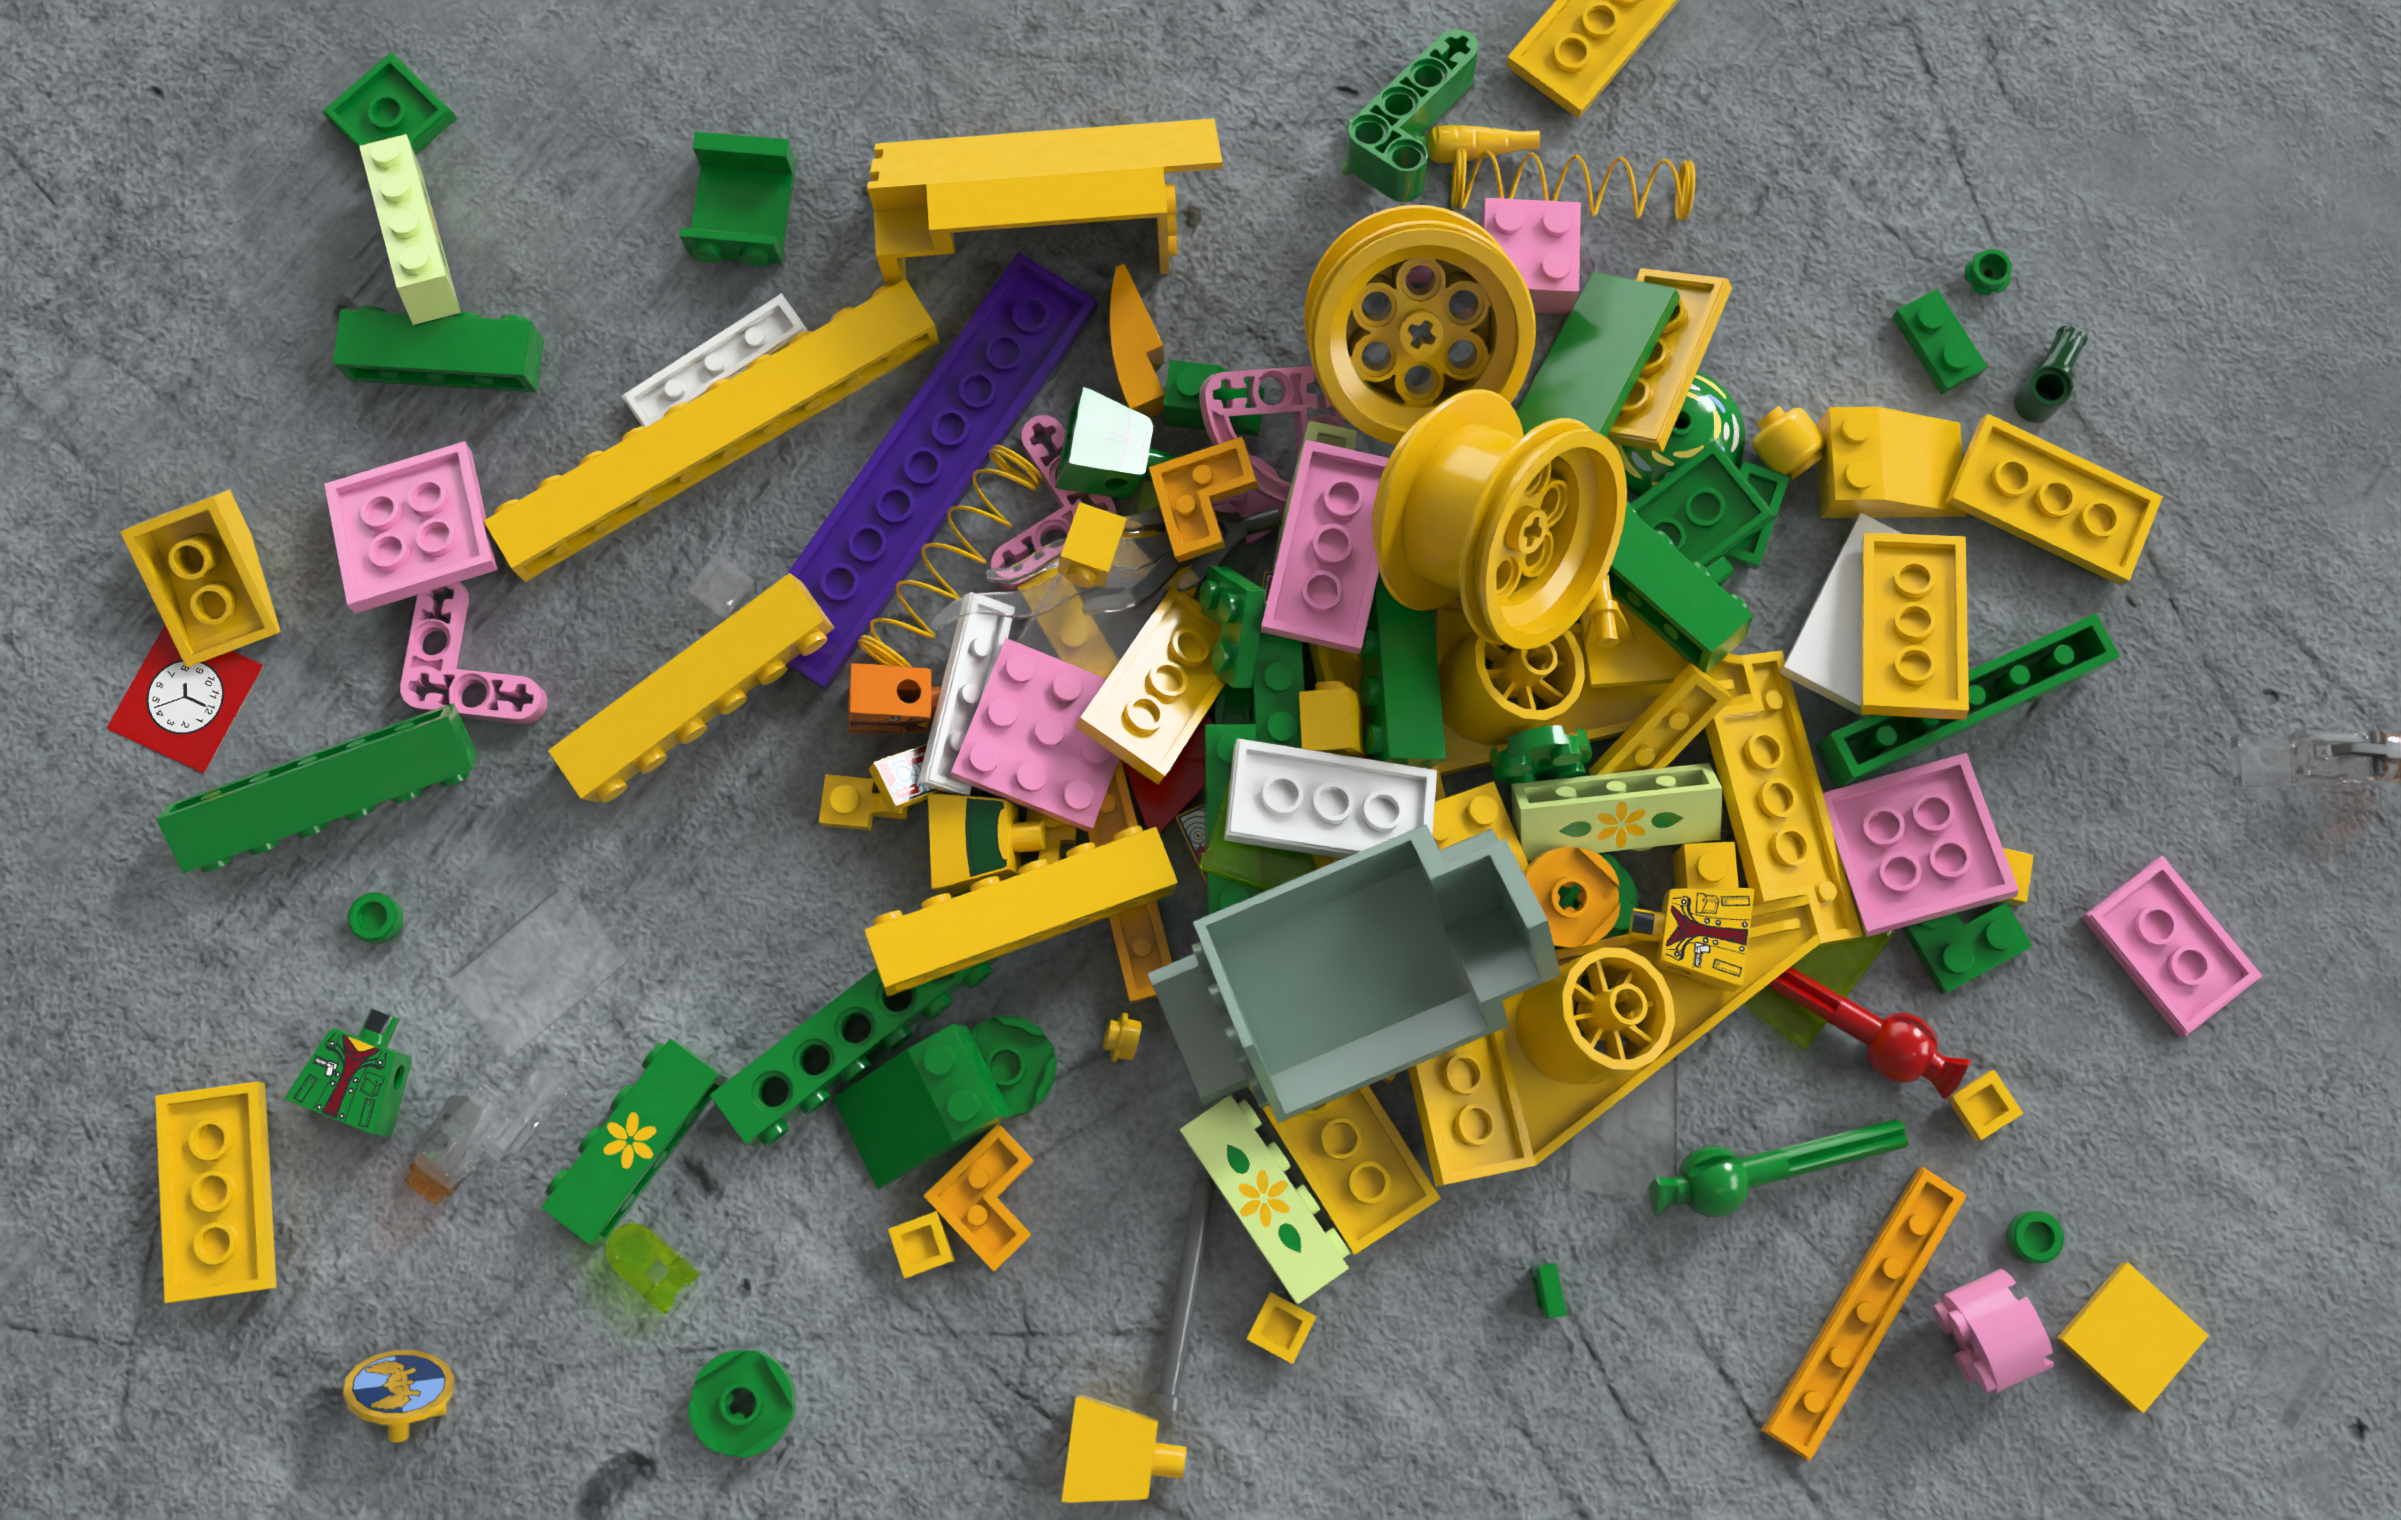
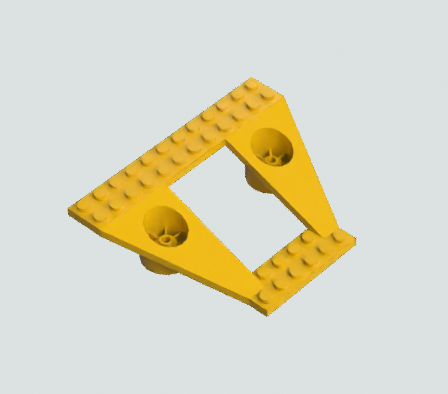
[1308,600,1863,1187]

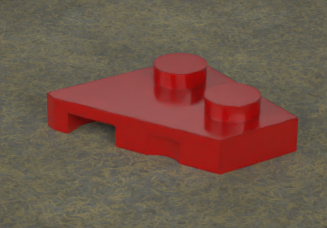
[1121,716,1213,836]

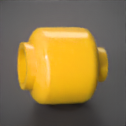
[1752,406,1825,480]

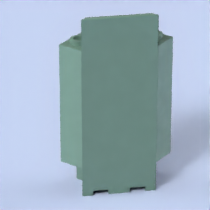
[1148,824,1561,1123]

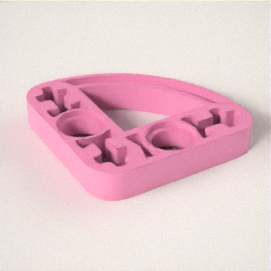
[1199,366,1344,504]

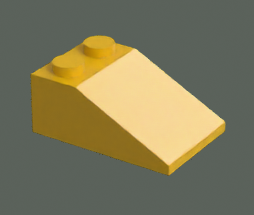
[1816,407,1968,518]
[120,489,281,668]

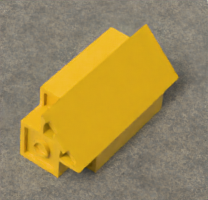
[867,118,1223,285]

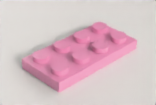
[1261,439,1389,654]

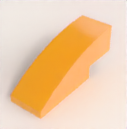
[1110,263,1165,418]

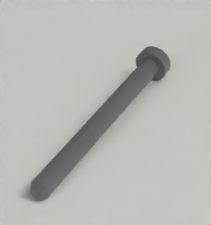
[1148,1178,1215,1412]

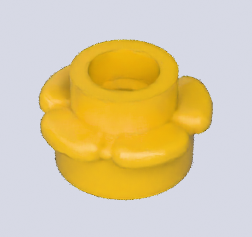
[1102,1013,1141,1063]

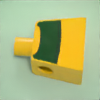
[928,794,1047,895]

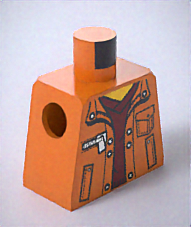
[848,663,941,734]

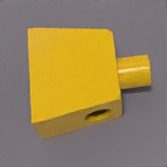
[1061,1395,1187,1503]

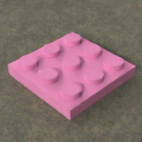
[324,441,498,614]
[949,638,1119,833]
[1823,753,2019,937]

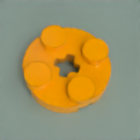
[1523,846,1621,948]

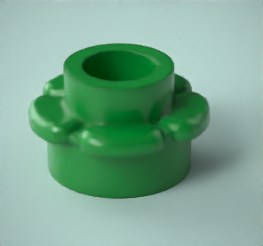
[1964,249,2012,296]

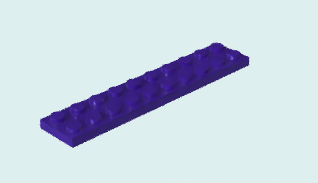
[785,252,1098,691]

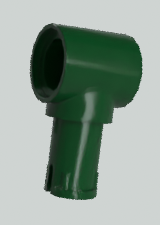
[2014,325,2088,423]

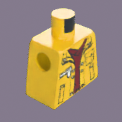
[1629,888,1755,992]

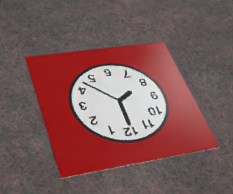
[106,625,264,773]

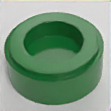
[348,892,404,944]
[2007,1211,2064,1263]

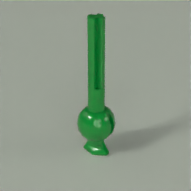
[1648,1119,1909,1218]

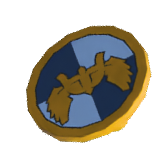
[343,1350,454,1443]

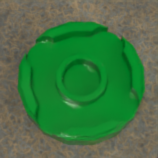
[970,1015,1058,1117]

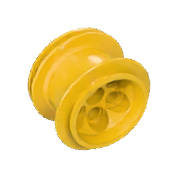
[1304,205,1536,446]
[1372,389,1627,649]

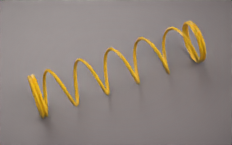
[1451,148,1695,222]
[857,445,1043,667]

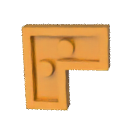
[1149,437,1259,563]
[923,1123,1035,1272]

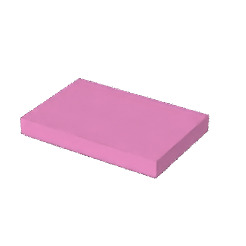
[2081,856,2262,1037]

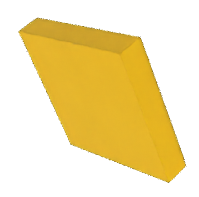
[2056,1262,2209,1414]

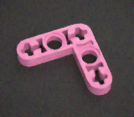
[991,415,1117,591]
[400,582,548,725]

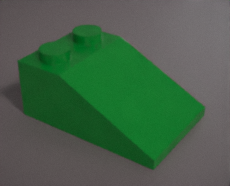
[833,1024,1012,1189]

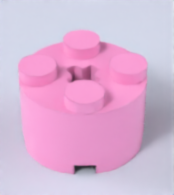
[1932,1269,2054,1394]

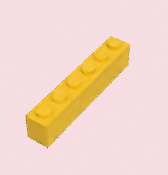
[548,573,835,803]
[864,826,1178,997]

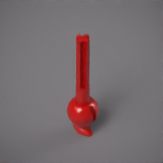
[1767,967,1971,1100]

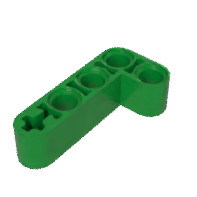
[1346,29,1479,202]

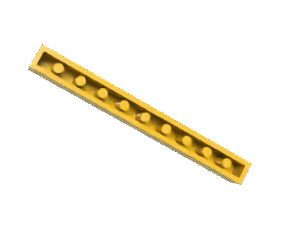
[484,279,940,582]

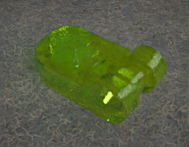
[605,1223,702,1314]

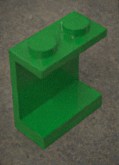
[679,131,797,267]

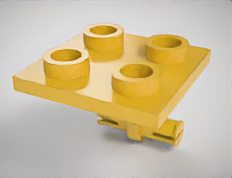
[1580,575,1689,689]

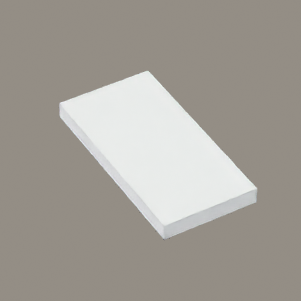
[1779,513,1902,718]
[1224,738,1437,859]

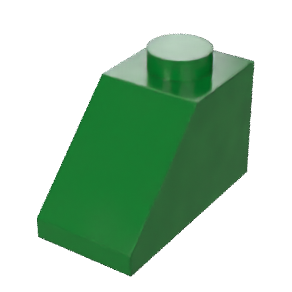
[1163,360,1265,437]

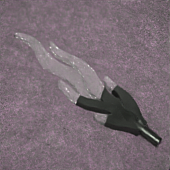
[931,506,1282,631]

